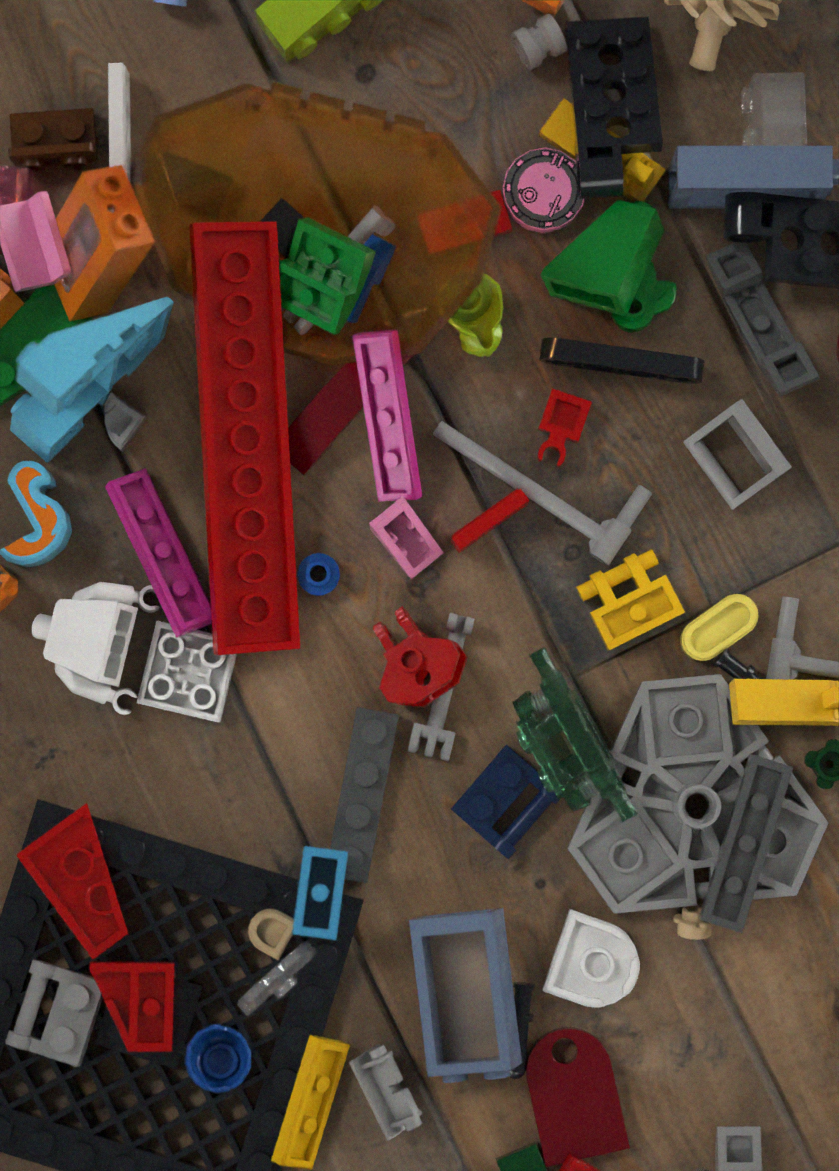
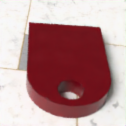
[526,1027,630,1167]

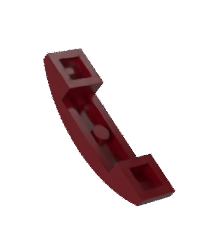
[288,324,417,476]

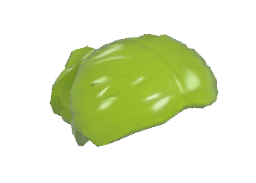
[440,271,504,357]

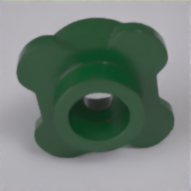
[804,739,839,789]

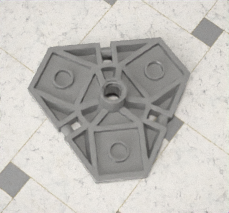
[567,674,828,914]

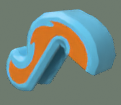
[0,461,72,567]

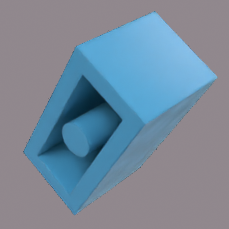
[292,846,348,940]

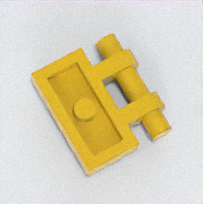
[576,549,685,651]

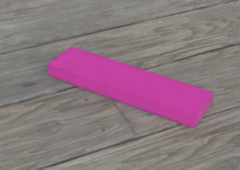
[353,330,422,502]
[105,468,212,638]

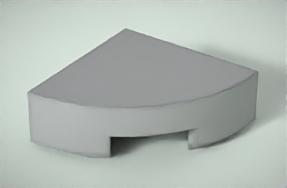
[104,392,147,452]

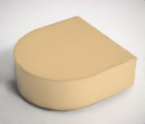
[248,908,294,960]

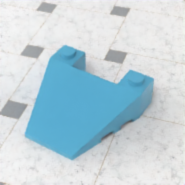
[10,296,174,463]

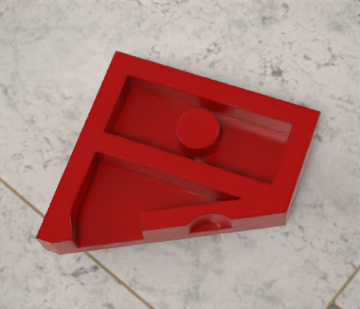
[89,962,174,1052]

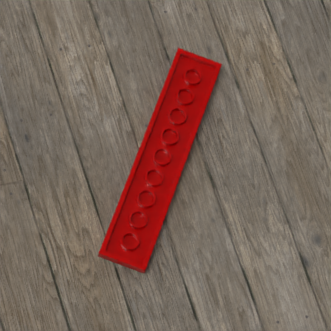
[189,221,300,655]

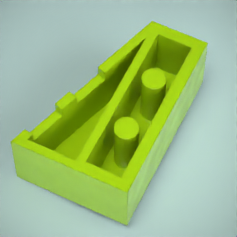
[255,0,382,62]

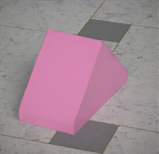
[369,496,444,579]

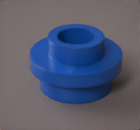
[297,553,340,596]

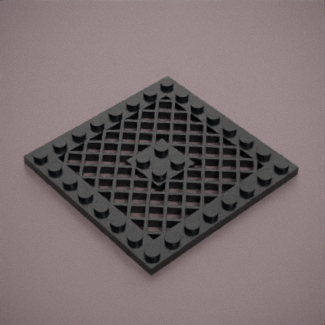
[0,799,364,1171]

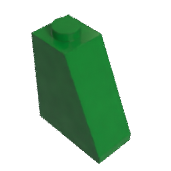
[540,200,665,316]

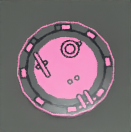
[502,148,584,233]

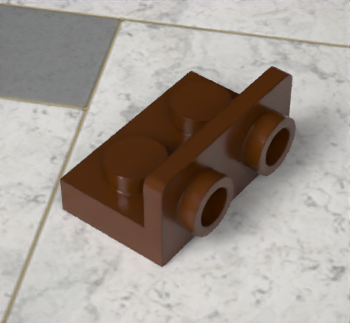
[8,108,98,172]

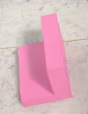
[0,191,71,293]

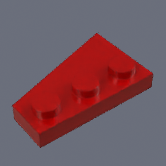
[16,803,128,959]

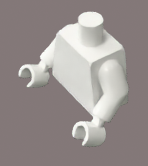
[32,582,160,715]

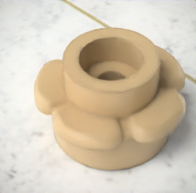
[673,905,714,940]

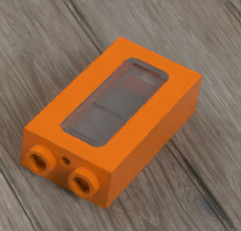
[54,165,155,322]

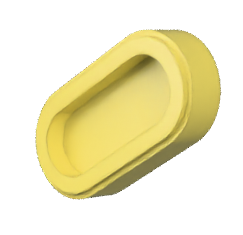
[680,594,758,661]

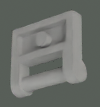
[5,959,103,1067]

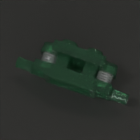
[513,647,638,822]

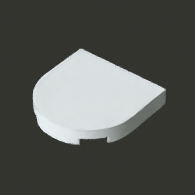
[542,909,640,1008]

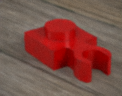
[537,388,592,468]

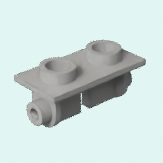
[349,1044,422,1141]

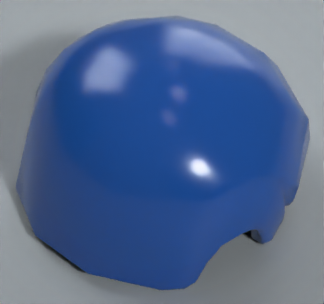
[185,1024,251,1093]

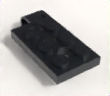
[565,17,663,199]
[724,192,839,289]

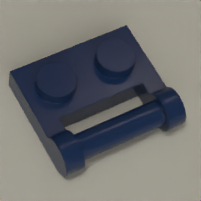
[451,745,564,860]

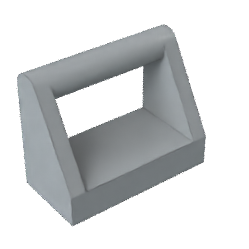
[683,398,792,510]

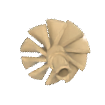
[664,0,782,71]

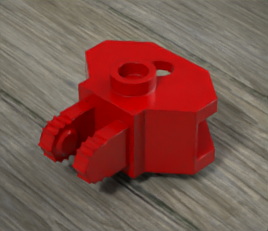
[373,606,468,707]

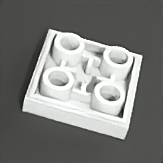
[137,621,237,723]

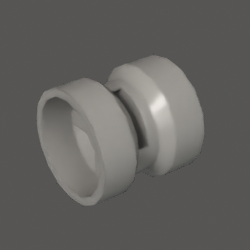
[511,13,567,70]

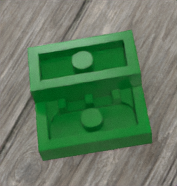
[279,217,376,335]

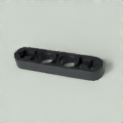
[539,338,705,384]

